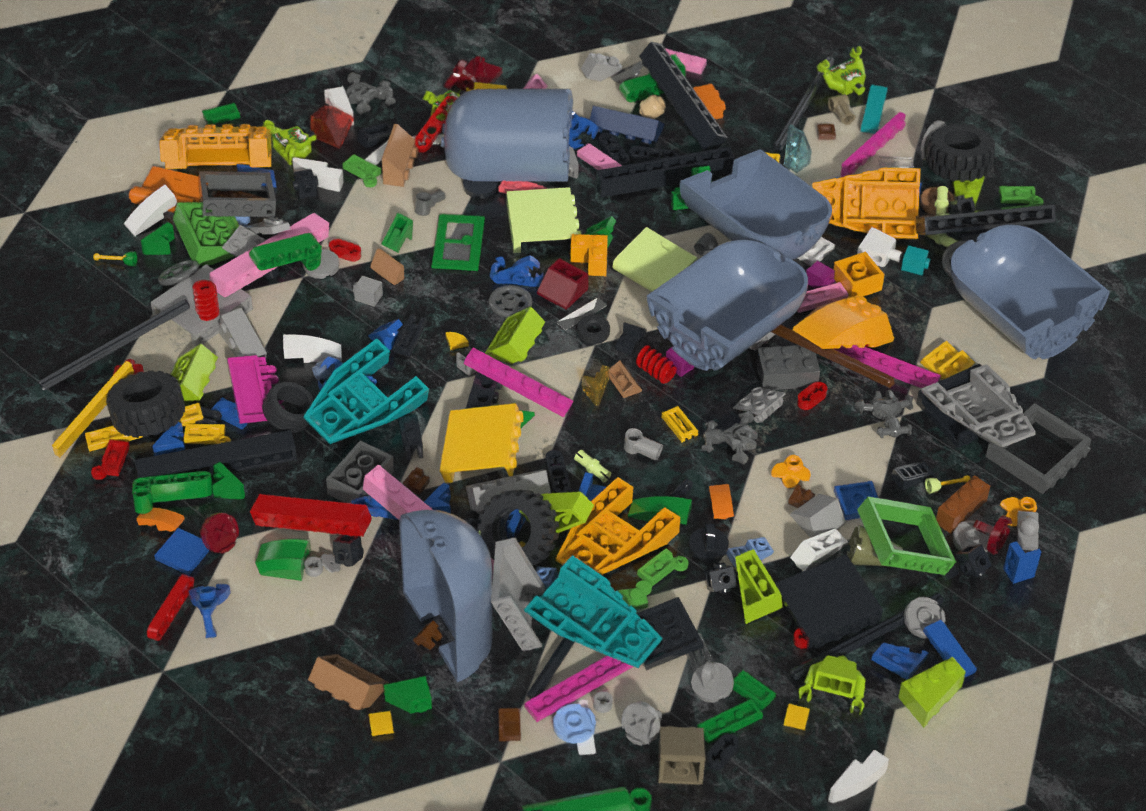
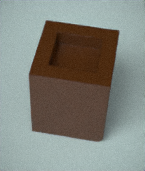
[499,708,521,741]

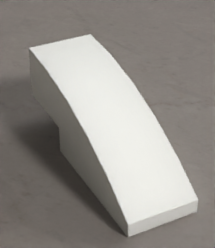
[293,157,343,192]
[124,185,177,237]
[283,335,342,363]
[829,750,889,803]

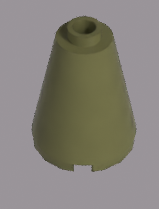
[847,525,903,566]

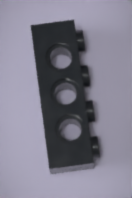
[465,371,502,409]

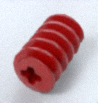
[192,280,220,321]
[636,345,677,384]

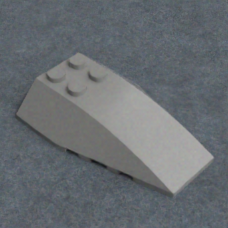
[921,364,1035,448]

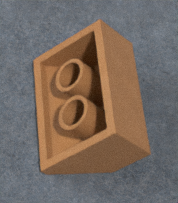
[382,124,418,187]
[308,654,389,710]

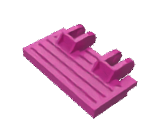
[227,355,285,424]

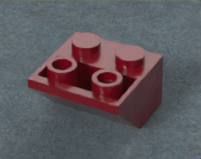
[537,258,589,310]

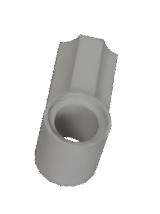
[624,428,663,460]

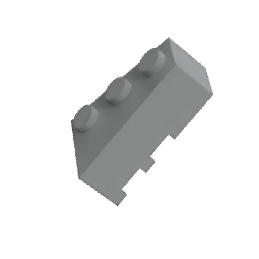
[219,308,267,359]

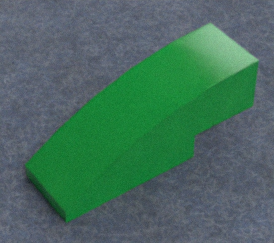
[628,496,692,525]

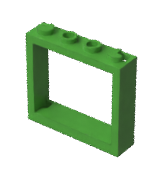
[857,496,956,575]

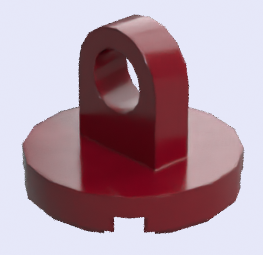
[443,59,476,92]
[199,512,239,553]
[972,515,1012,554]

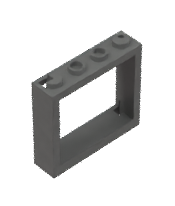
[199,171,276,217]
[986,403,1092,494]

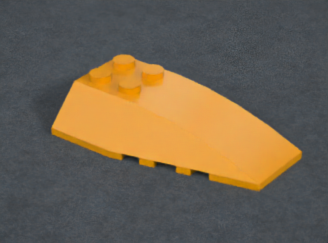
[812,168,920,239]
[793,295,894,349]

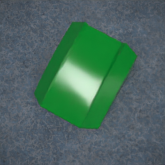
[255,538,311,581]

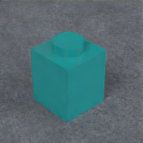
[901,246,931,275]

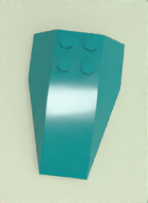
[524,555,662,668]

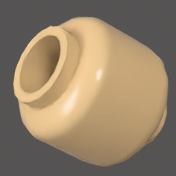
[639,95,665,119]

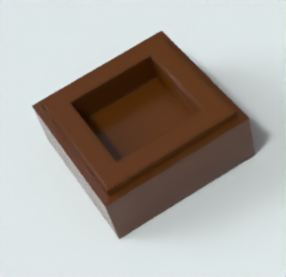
[817,124,836,140]

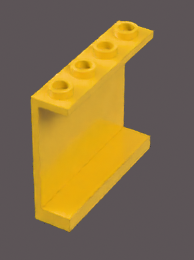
[440,403,524,483]

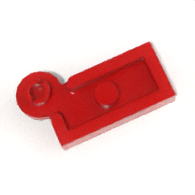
[91,440,130,480]

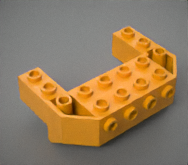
[159,124,272,169]

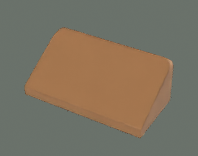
[371,248,404,285]
[606,361,643,398]

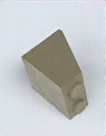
[659,726,705,785]

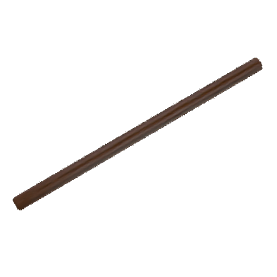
[771,325,895,388]

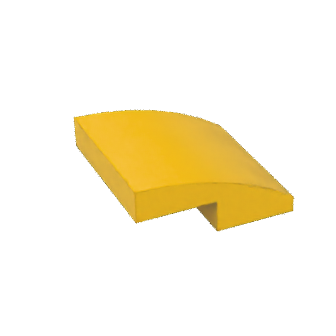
[920,340,975,380]

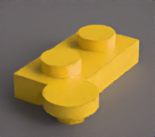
[184,424,231,444]

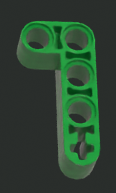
[619,54,686,103]
[249,233,322,271]
[132,471,213,514]

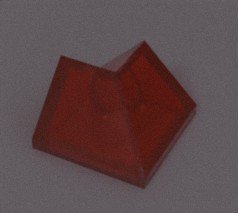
[310,105,354,149]

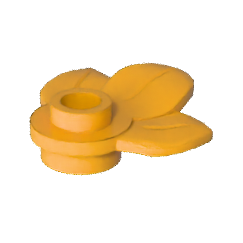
[771,455,811,488]
[1000,497,1037,527]

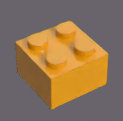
[833,252,884,298]

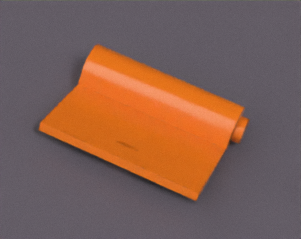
[129,166,208,213]

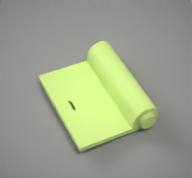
[613,227,697,292]

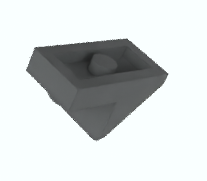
[612,61,644,84]

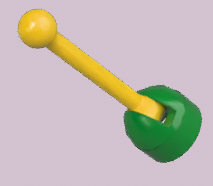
[93,252,137,266]

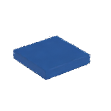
[834,481,878,520]
[154,528,210,575]

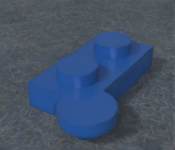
[211,397,248,430]

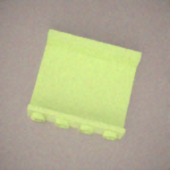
[507,187,581,253]

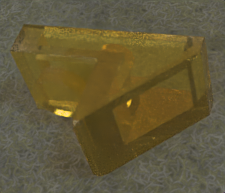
[582,365,609,406]

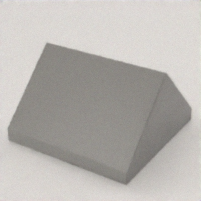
[790,494,846,538]

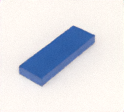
[923,619,977,678]

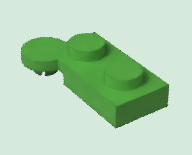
[343,155,381,187]
[999,186,1043,205]
[637,549,688,586]
[618,580,652,610]

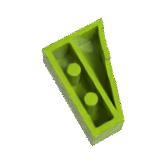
[519,492,594,533]
[735,549,783,624]
[898,657,966,728]

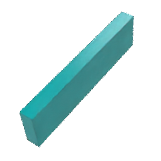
[861,85,888,134]

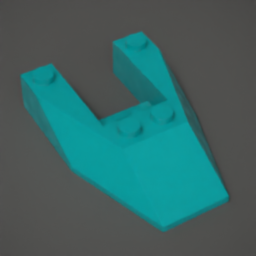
[304,339,429,444]

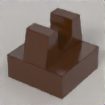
[403,467,430,495]
[788,484,815,508]
[413,620,443,650]

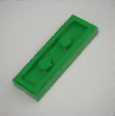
[697,699,763,745]

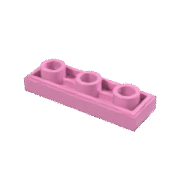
[577,143,622,170]

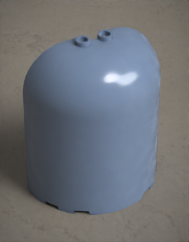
[441,89,573,181]
[680,149,832,260]
[951,225,1110,360]
[647,240,808,371]
[399,510,492,682]

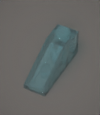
[784,124,812,173]

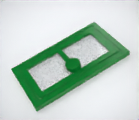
[432,214,485,271]

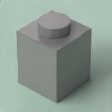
[353,276,383,307]

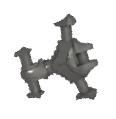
[346,72,396,114]
[854,390,913,438]
[701,410,758,465]

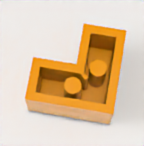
[571,234,608,276]

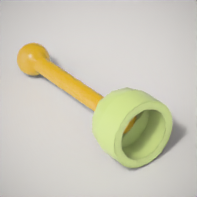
[925,475,971,494]

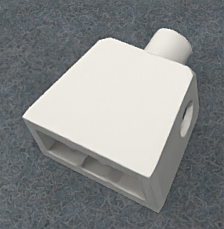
[857,227,903,267]

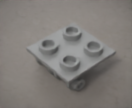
[222,225,266,257]
[733,387,785,423]

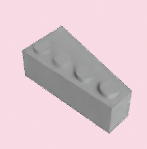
[466,470,551,513]

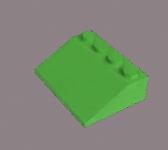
[173,202,239,266]

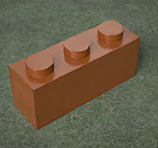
[936,475,990,534]

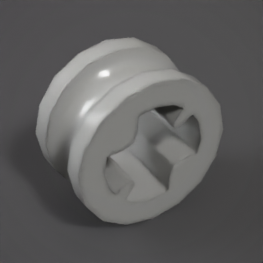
[304,556,323,577]
[593,691,613,713]

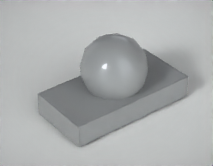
[1017,511,1039,551]

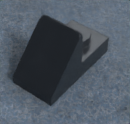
[615,322,647,355]

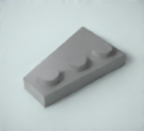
[245,217,290,234]

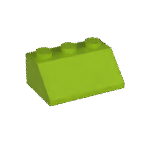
[485,306,545,364]
[170,344,218,405]

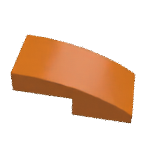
[709,484,734,519]
[136,508,185,532]

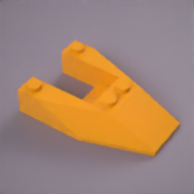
[556,477,680,575]

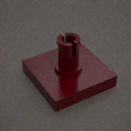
[464,56,502,86]

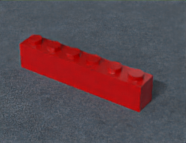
[250,494,372,537]

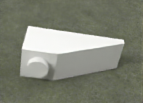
[790,529,849,572]

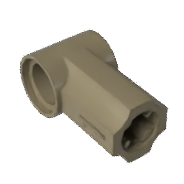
[828,94,856,125]

